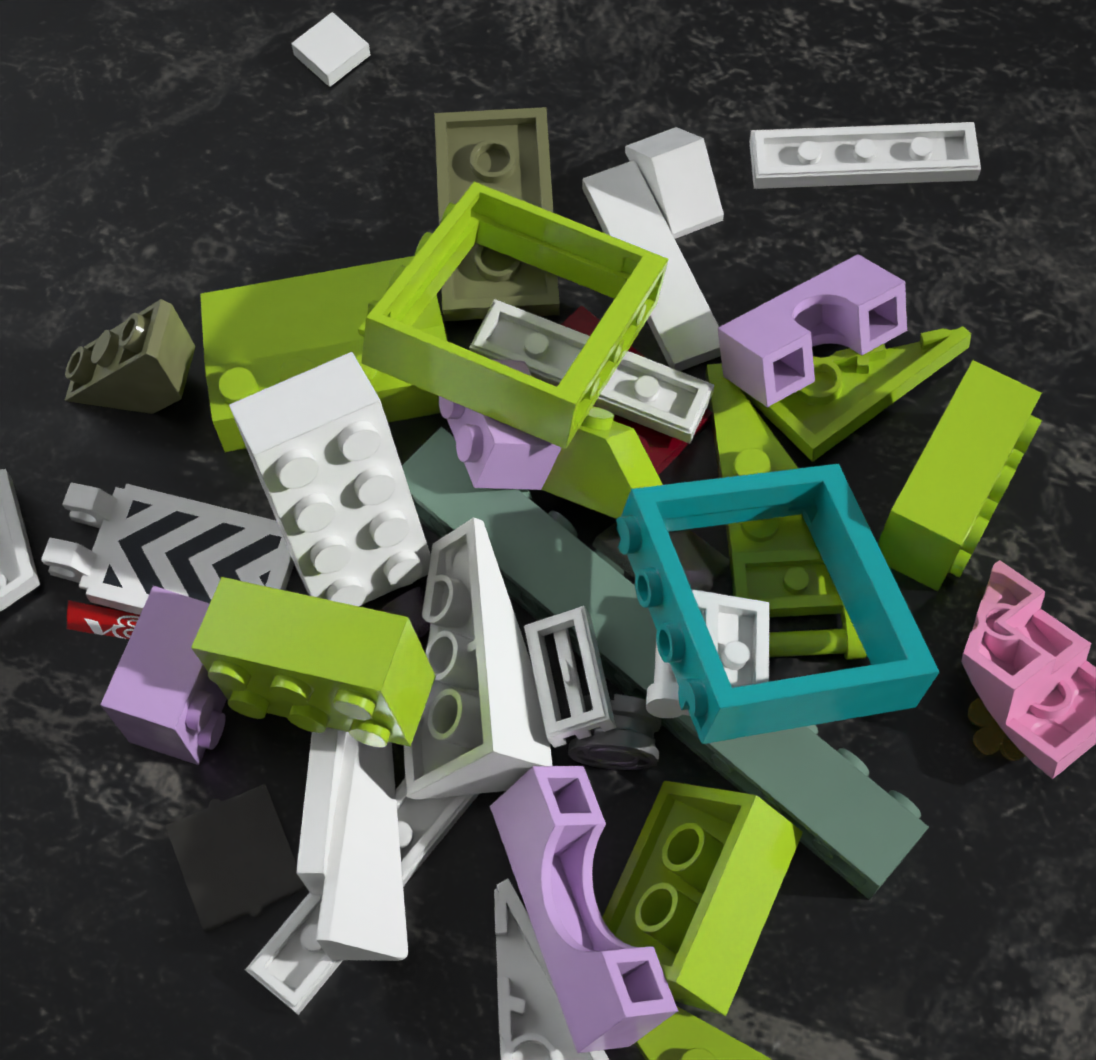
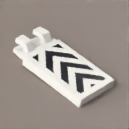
[41,482,294,615]

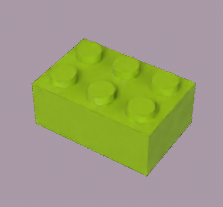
[877,360,1042,591]
[191,577,436,747]

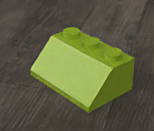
[602,781,803,1016]

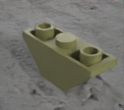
[65,299,195,414]

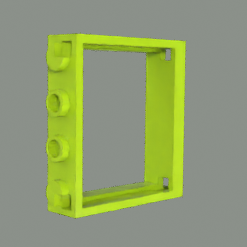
[358,181,669,449]

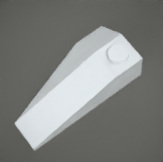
[404,518,552,800]

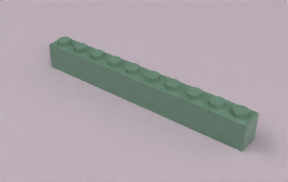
[402,427,929,900]

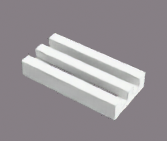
[524,606,616,748]

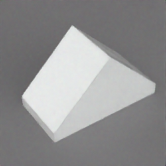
[625,127,724,239]

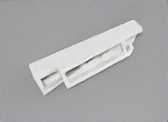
[296,727,408,961]

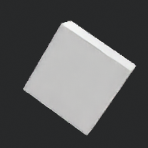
[291,12,370,87]

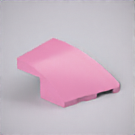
[961,560,1096,779]

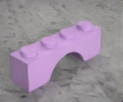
[490,766,678,1053]

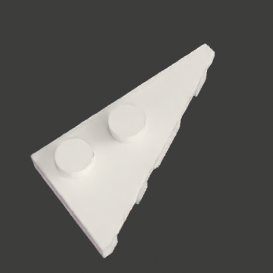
[494,879,609,1060]

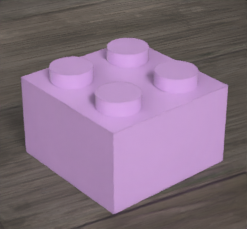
[101,586,227,765]

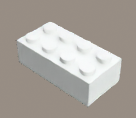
[229,352,431,606]

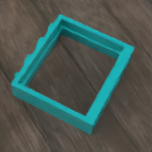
[616,464,939,744]

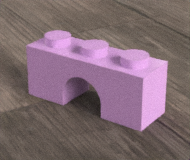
[718,254,907,407]

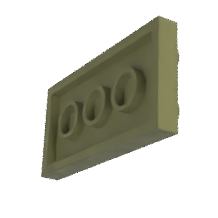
[434,107,560,321]

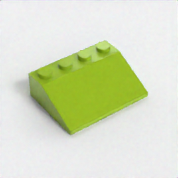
[200,256,447,452]

